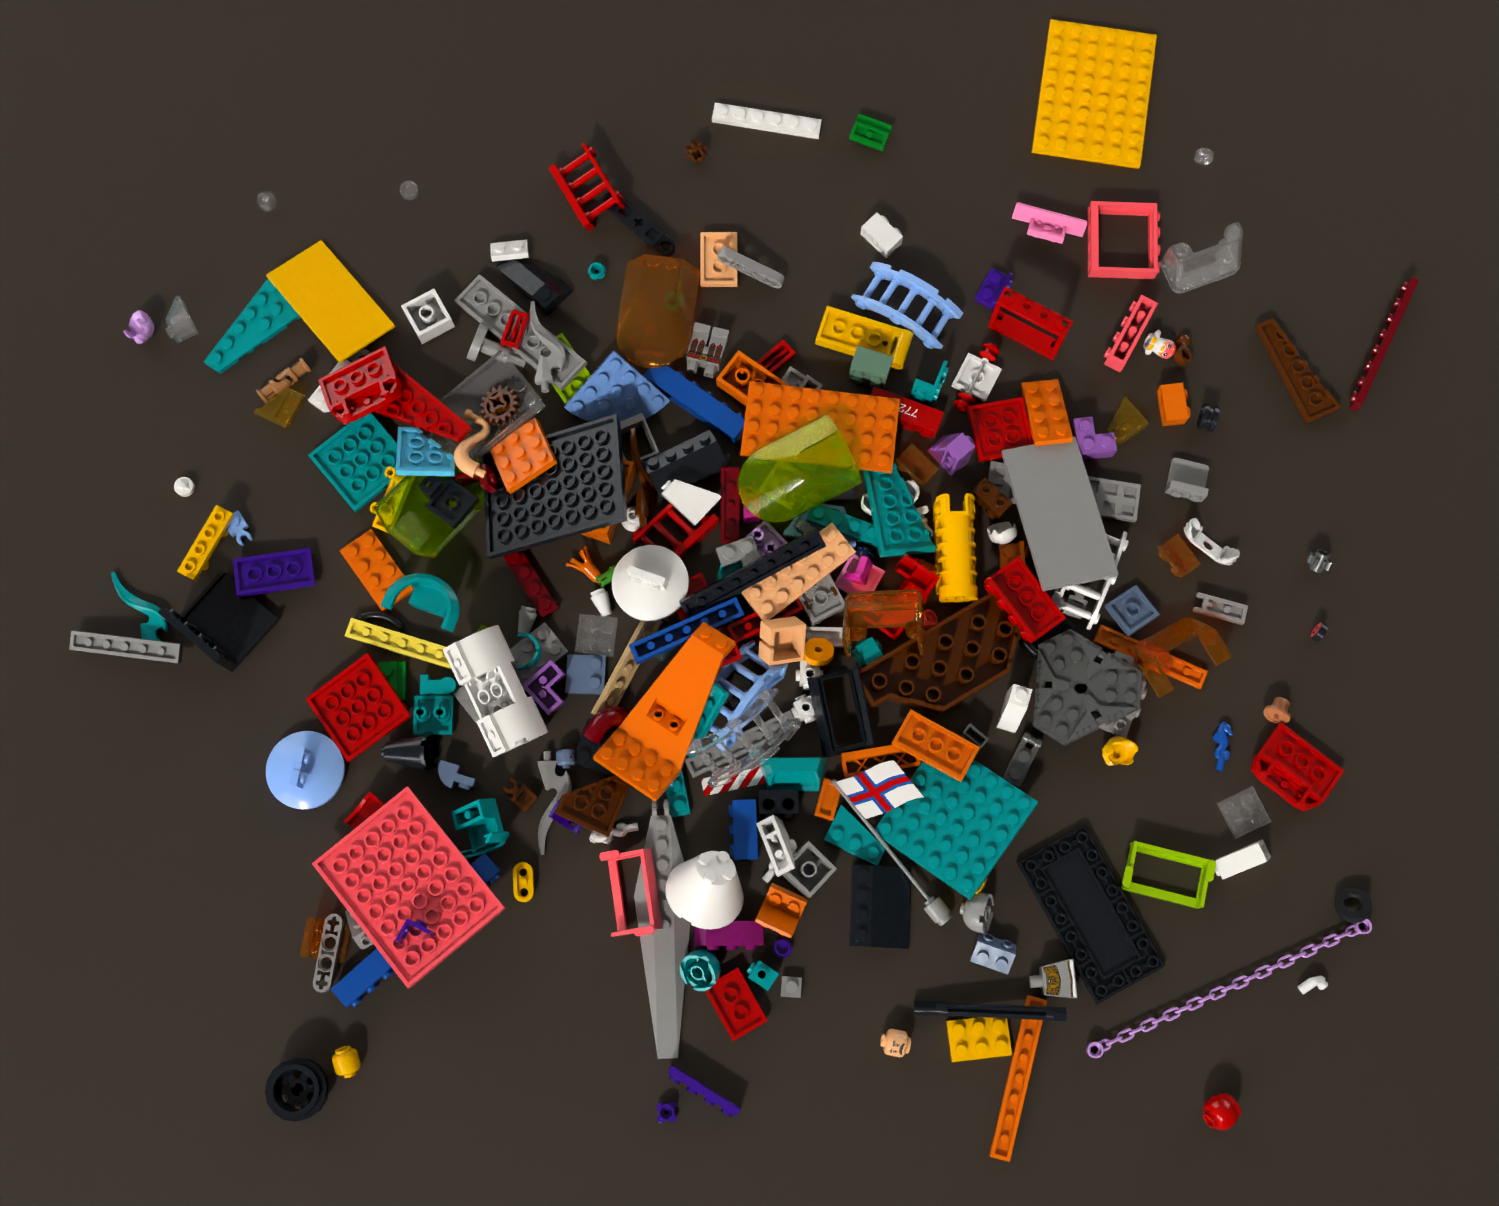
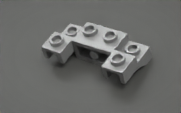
[1093,651,1151,737]

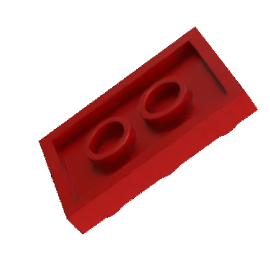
[705,968,768,1041]

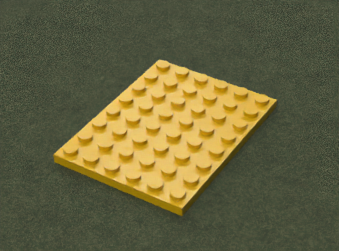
[1031,19,1157,169]

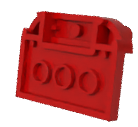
[318,346,402,425]
[1251,722,1344,812]

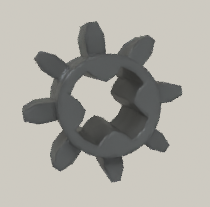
[1307,549,1332,573]

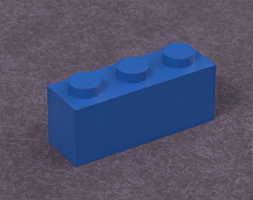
[729,799,758,861]

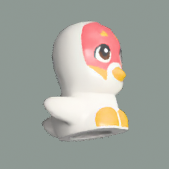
[1143,330,1176,359]

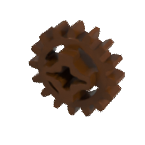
[480,385,521,426]

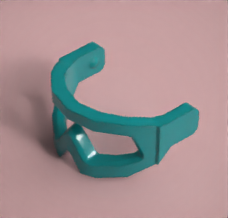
[517,633,542,670]

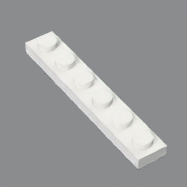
[712,103,822,139]

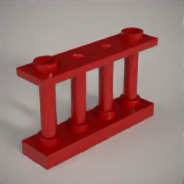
[548,143,625,232]
[632,503,719,559]

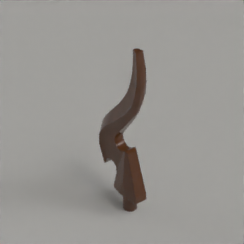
[630,428,655,527]

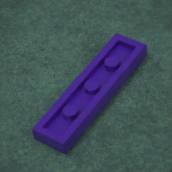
[667,1065,741,1117]

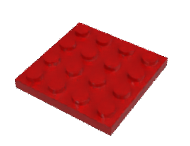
[306,653,412,762]

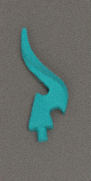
[111,572,168,641]

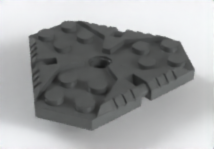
[1033,629,1142,746]

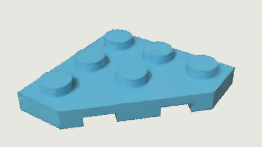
[396,427,455,476]

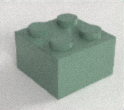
[849,346,893,390]

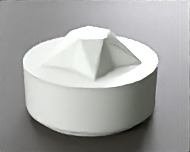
[174,477,195,497]

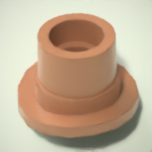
[1263,697,1291,724]

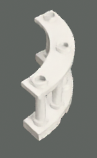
[1051,531,1129,630]

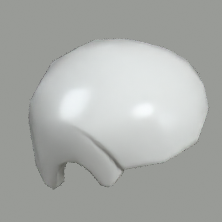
[987,522,1017,545]

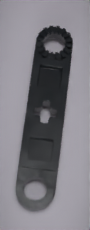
[603,192,675,257]

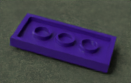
[233,548,316,597]

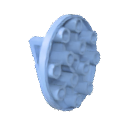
[266,731,345,810]

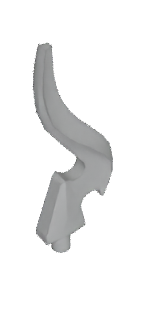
[530,301,566,393]
[538,751,572,855]

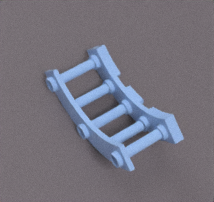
[851,262,963,349]
[710,640,789,751]

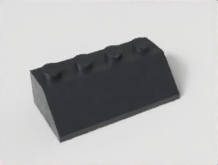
[642,430,729,500]

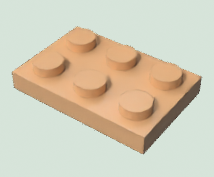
[700,232,737,287]

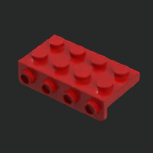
[984,556,1066,644]

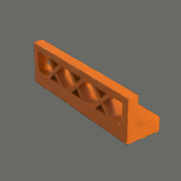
[840,745,921,778]

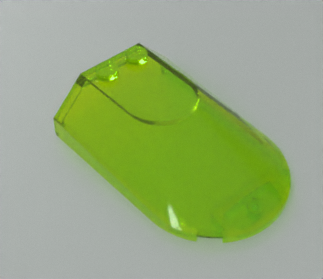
[738,415,862,522]
[375,448,485,558]

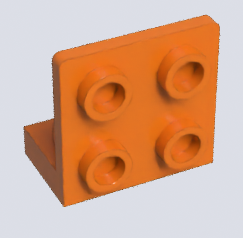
[755,883,808,938]

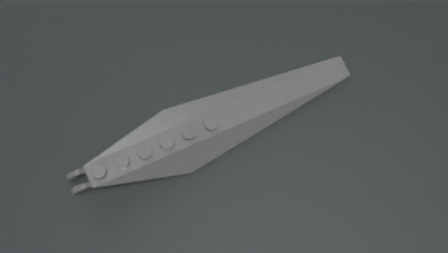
[634,799,691,1059]

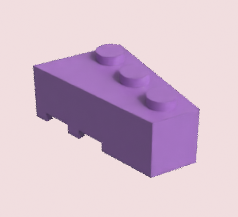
[927,433,975,477]

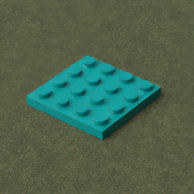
[308,413,397,513]

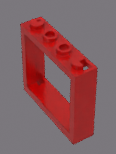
[987,286,1073,361]

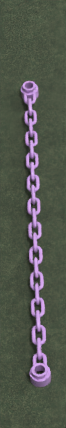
[1086,919,1372,1058]

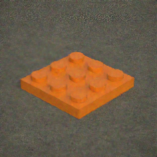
[489,417,557,494]

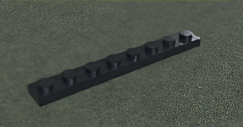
[679,528,826,618]

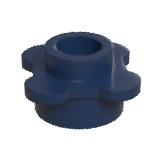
[856,546,874,560]

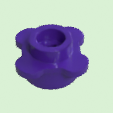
[656,1101,677,1123]

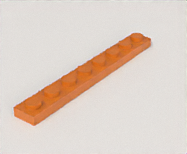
[989,995,1048,1162]

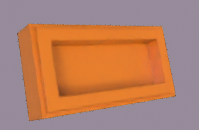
[814,778,840,821]

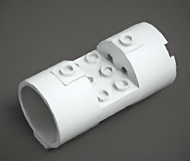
[443,625,548,757]

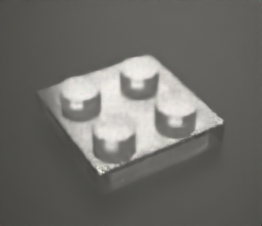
[575,614,618,657]
[1216,786,1271,839]

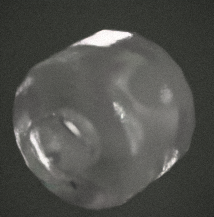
[257,191,277,212]

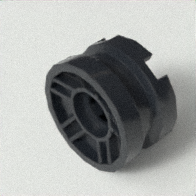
[1197,403,1220,432]

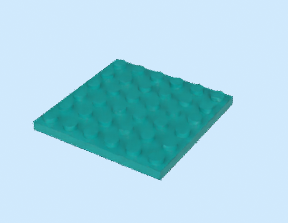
[875,759,1038,901]

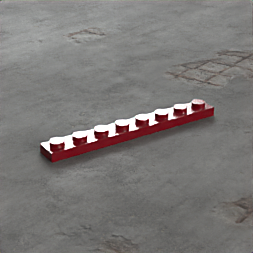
[1349,276,1419,412]

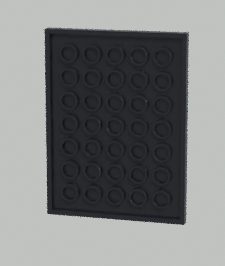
[483,414,627,559]

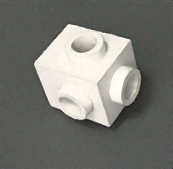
[796,660,823,690]
[791,694,816,724]

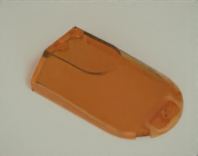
[616,254,700,368]

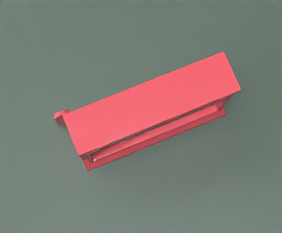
[599,849,663,937]

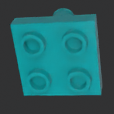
[413,696,454,735]

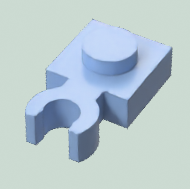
[227,510,253,546]

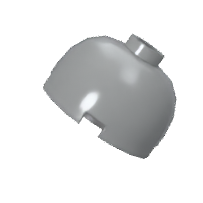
[960,893,994,934]

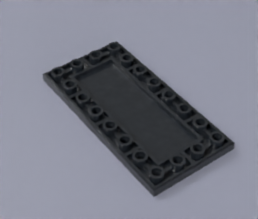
[1016,825,1166,1004]

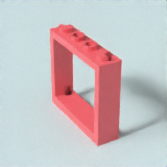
[1088,201,1161,279]

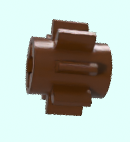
[685,139,708,163]

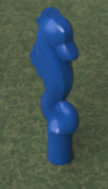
[1212,722,1233,771]

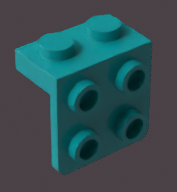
[910,360,949,406]

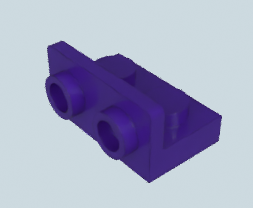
[974,268,1013,310]

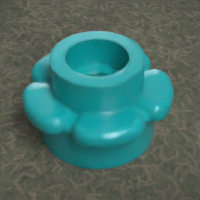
[588,262,606,280]

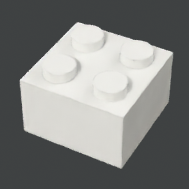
[401,288,455,344]

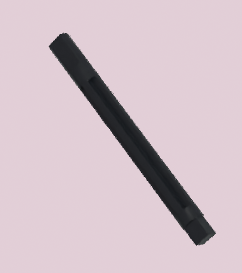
[914,1001,1067,1021]

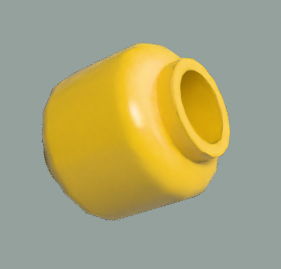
[332,1046,361,1078]

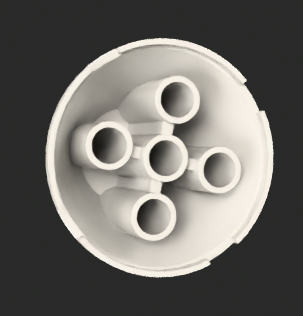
[665,851,744,929]

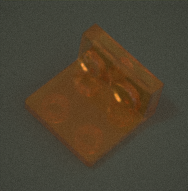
[299,916,351,963]

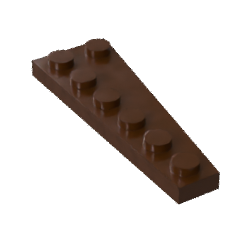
[1254,318,1341,424]

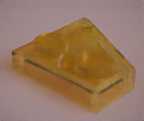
[1106,397,1149,446]

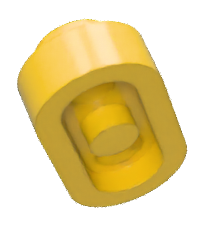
[513,862,534,902]

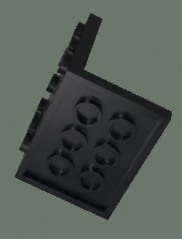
[158,571,279,672]

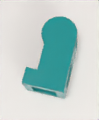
[420,675,458,696]

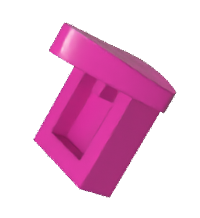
[844,556,873,585]

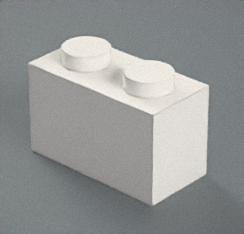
[860,213,903,258]

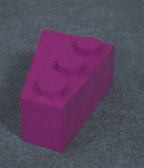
[694,921,763,950]

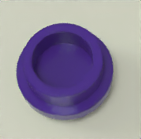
[772,938,792,958]

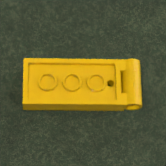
[815,306,914,369]

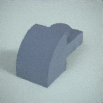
[438,760,478,790]

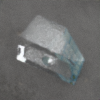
[165,295,199,343]

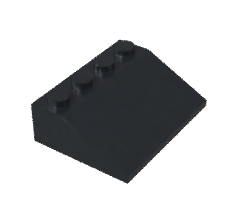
[849,865,911,949]

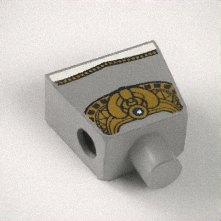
[1029,959,1078,998]

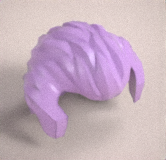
[123,310,154,344]

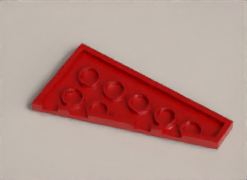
[374,363,472,443]

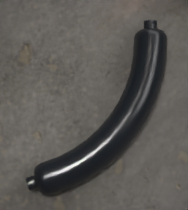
[359,611,404,632]

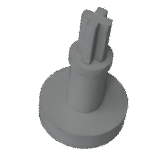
[466,324,526,368]

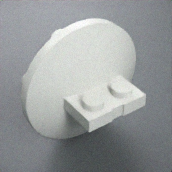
[612,545,689,621]

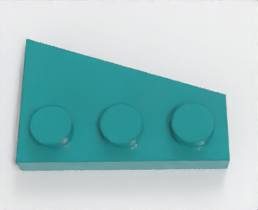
[824,805,885,866]

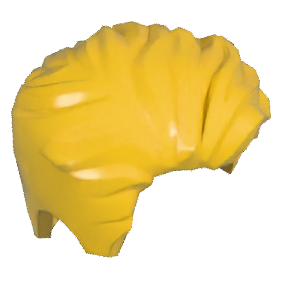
[1102,736,1138,766]

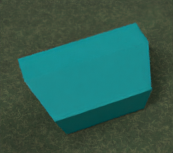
[760,757,827,791]

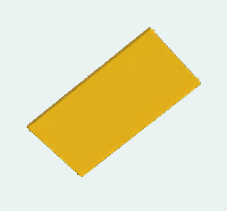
[266,240,395,363]

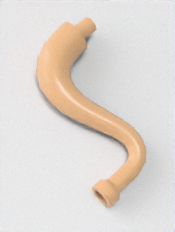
[454,409,491,478]

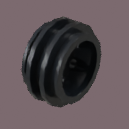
[265,1058,330,1122]

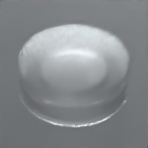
[1194,148,1214,165]
[400,181,419,200]

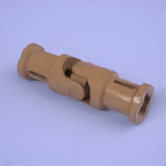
[256,358,311,404]

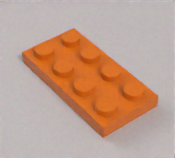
[1021,379,1073,446]
[340,529,414,612]
[892,709,980,782]

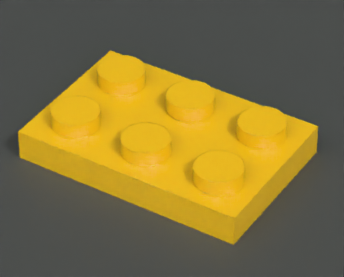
[946,1017,1012,1062]

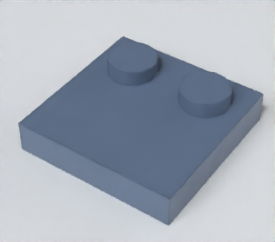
[1104,585,1160,637]
[565,654,606,695]

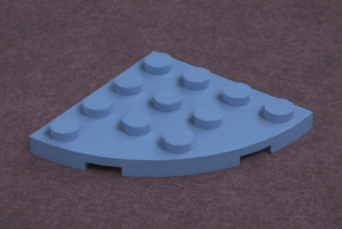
[564,350,670,422]

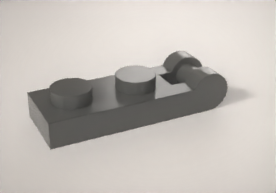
[1002,731,1043,788]

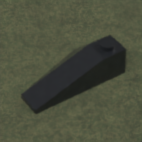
[495,259,573,316]

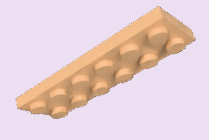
[741,523,856,621]

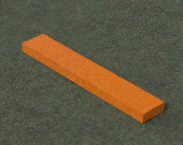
[1093,625,1208,689]

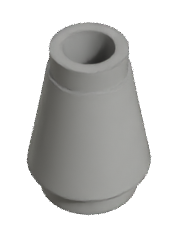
[518,606,537,633]

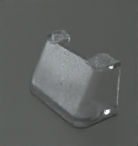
[1161,222,1243,294]

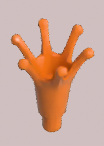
[566,546,606,588]

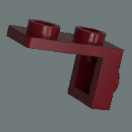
[453,464,497,494]

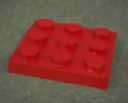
[967,397,1034,462]

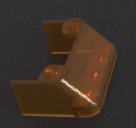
[842,589,925,658]
[1132,616,1233,698]

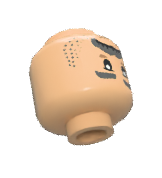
[880,1028,911,1058]

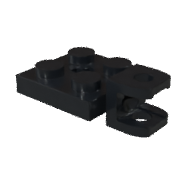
[419,476,480,529]

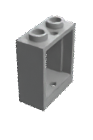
[620,413,660,469]

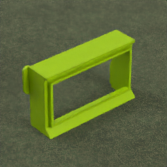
[1121,841,1216,909]

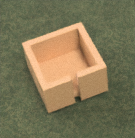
[758,616,806,666]

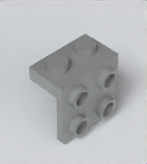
[1165,458,1209,502]

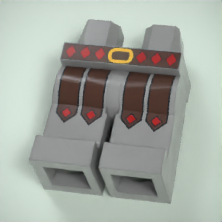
[686,322,729,378]

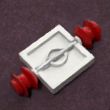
[951,342,1002,412]

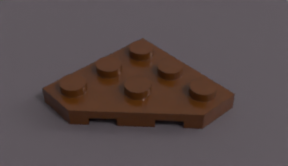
[554,775,630,838]

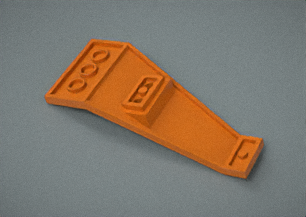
[593,622,735,802]

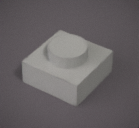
[781,976,802,998]

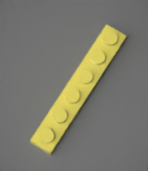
[345,618,451,669]

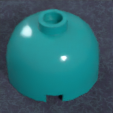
[679,949,721,991]

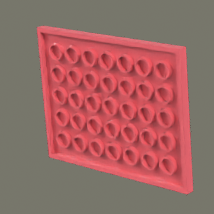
[312,786,506,989]

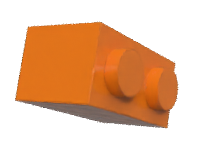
[1157,383,1191,426]

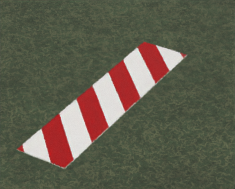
[701,766,766,796]

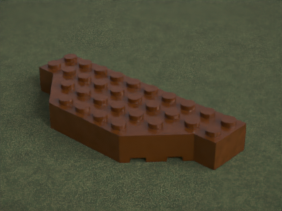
[858,594,1019,714]

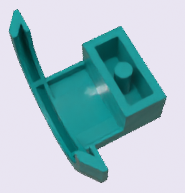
[380,573,460,632]
[451,798,510,859]

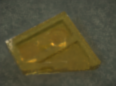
[254,387,305,429]

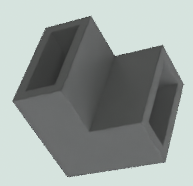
[960,723,989,753]

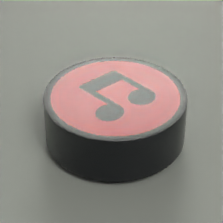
[1310,622,1328,641]

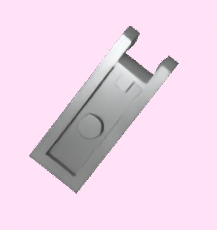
[1193,592,1248,625]

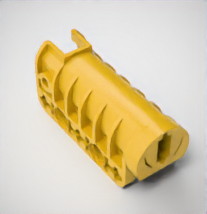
[933,493,978,602]

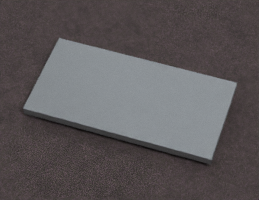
[1001,436,1119,591]

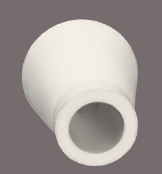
[590,587,612,617]

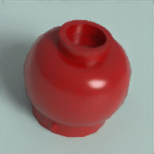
[1203,1093,1241,1131]

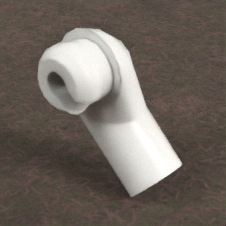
[1297,976,1328,995]

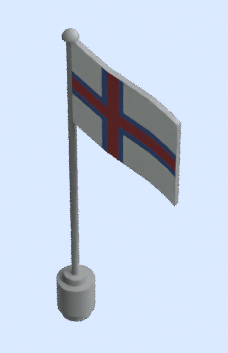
[831,760,953,926]

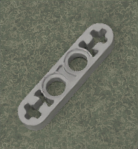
[716,247,785,288]
[313,914,344,993]

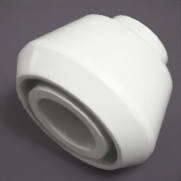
[621,506,643,532]

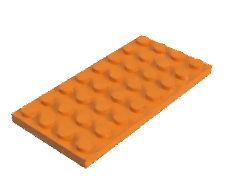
[740,381,900,474]

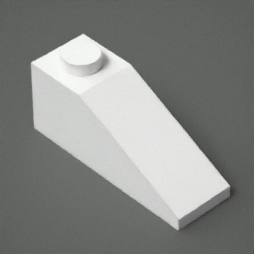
[756,815,795,877]

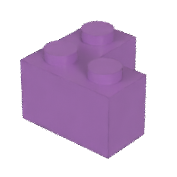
[1070,417,1117,460]
[522,660,566,715]

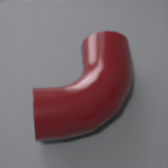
[583,706,630,743]

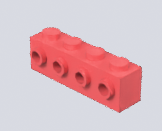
[1104,295,1158,372]

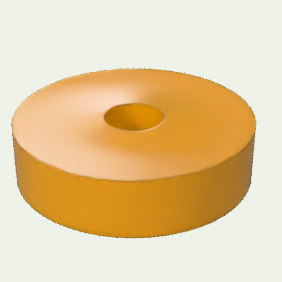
[804,638,834,666]

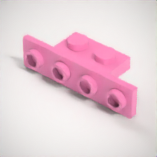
[1012,202,1087,244]

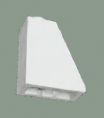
[661,479,721,525]
[996,684,1033,733]
[1215,839,1271,880]

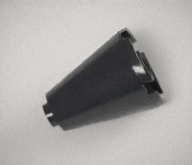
[381,732,439,771]

